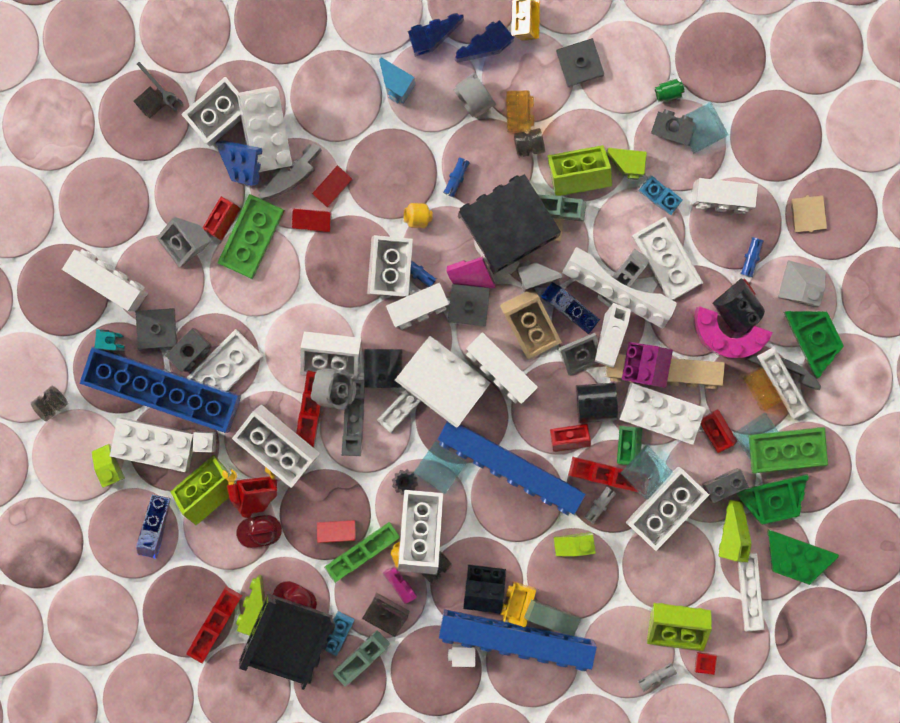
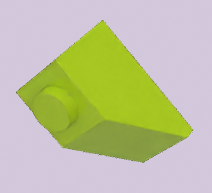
[606,148,647,180]
[92,444,125,488]
[553,532,596,556]

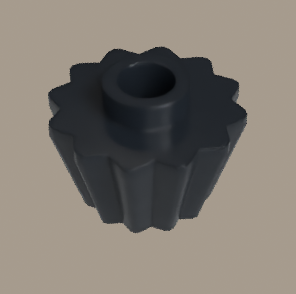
[392,469,418,495]

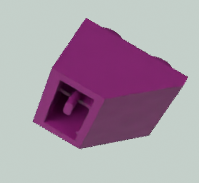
[621,342,673,388]

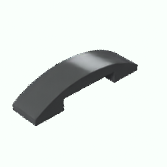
[745,355,821,390]
[341,379,365,456]

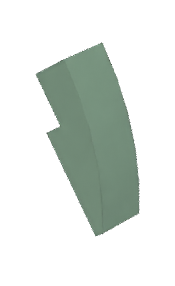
[538,194,586,221]
[524,599,581,636]
[332,630,390,687]

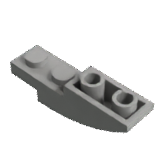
[258,143,322,200]

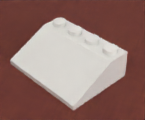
[395,336,491,428]

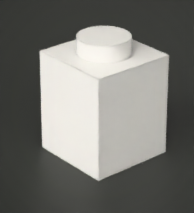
[193,431,216,452]
[448,644,475,667]

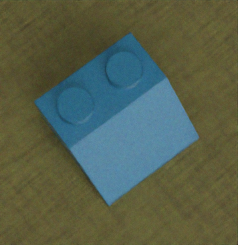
[379,57,415,104]

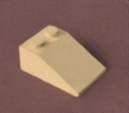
[500,288,562,359]

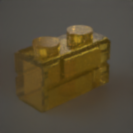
[506,90,534,132]
[742,368,782,411]

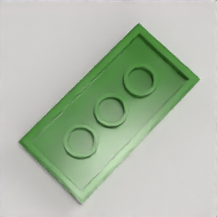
[217,194,285,279]
[748,427,828,473]

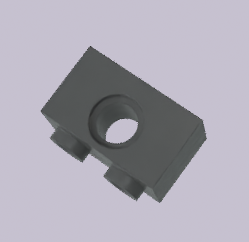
[651,109,697,146]
[165,328,211,372]
[702,468,749,503]

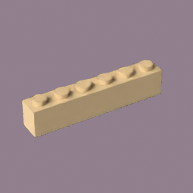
[605,354,725,389]

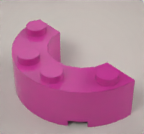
[694,306,773,358]

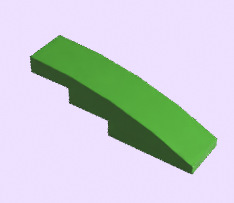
[324,522,400,583]

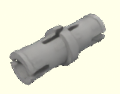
[584,486,617,524]
[638,663,677,692]

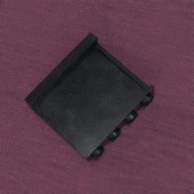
[458,174,561,275]
[239,593,335,690]

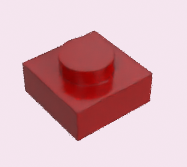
[694,652,717,675]

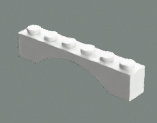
[562,247,677,329]

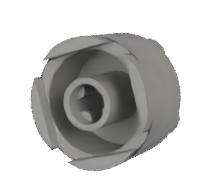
[454,72,496,118]
[311,369,356,410]

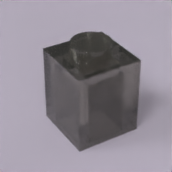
[133,86,166,119]

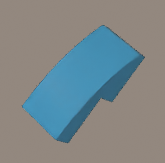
[638,176,682,215]
[325,611,355,656]

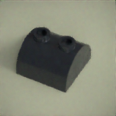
[712,278,765,333]
[364,349,402,388]
[576,382,618,423]

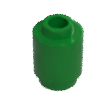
[655,79,685,102]

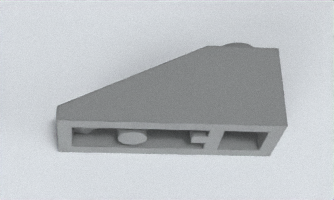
[597,249,650,308]

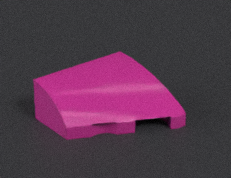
[446,256,496,288]
[383,566,417,604]

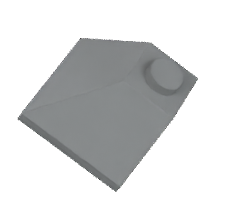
[156,217,212,267]
[778,260,826,307]
[516,261,562,291]

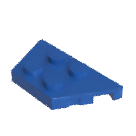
[216,140,262,186]

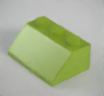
[547,145,612,196]
[170,455,236,525]
[647,603,712,651]

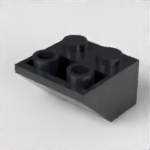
[463,564,506,614]

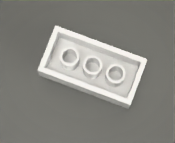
[237,86,293,172]
[62,249,148,312]
[466,332,538,404]
[618,383,706,445]
[232,405,320,488]
[110,418,193,472]
[626,467,709,551]
[398,490,443,574]

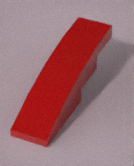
[296,370,321,448]
[568,457,650,494]
[186,586,243,664]

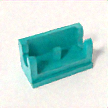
[94,329,125,351]

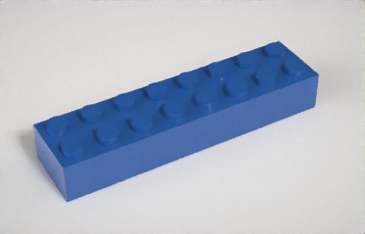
[79,347,241,433]
[437,421,586,515]
[439,609,597,671]

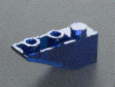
[408,13,464,57]
[455,20,514,63]
[541,282,600,334]
[136,494,171,559]

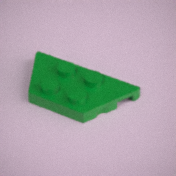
[783,311,844,379]
[735,474,809,525]
[767,529,839,585]

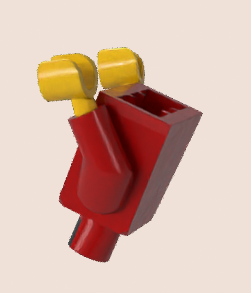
[222,467,277,518]

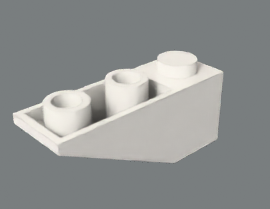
[595,303,631,368]

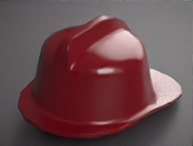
[236,515,282,548]
[273,581,317,609]

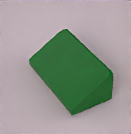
[617,426,643,466]

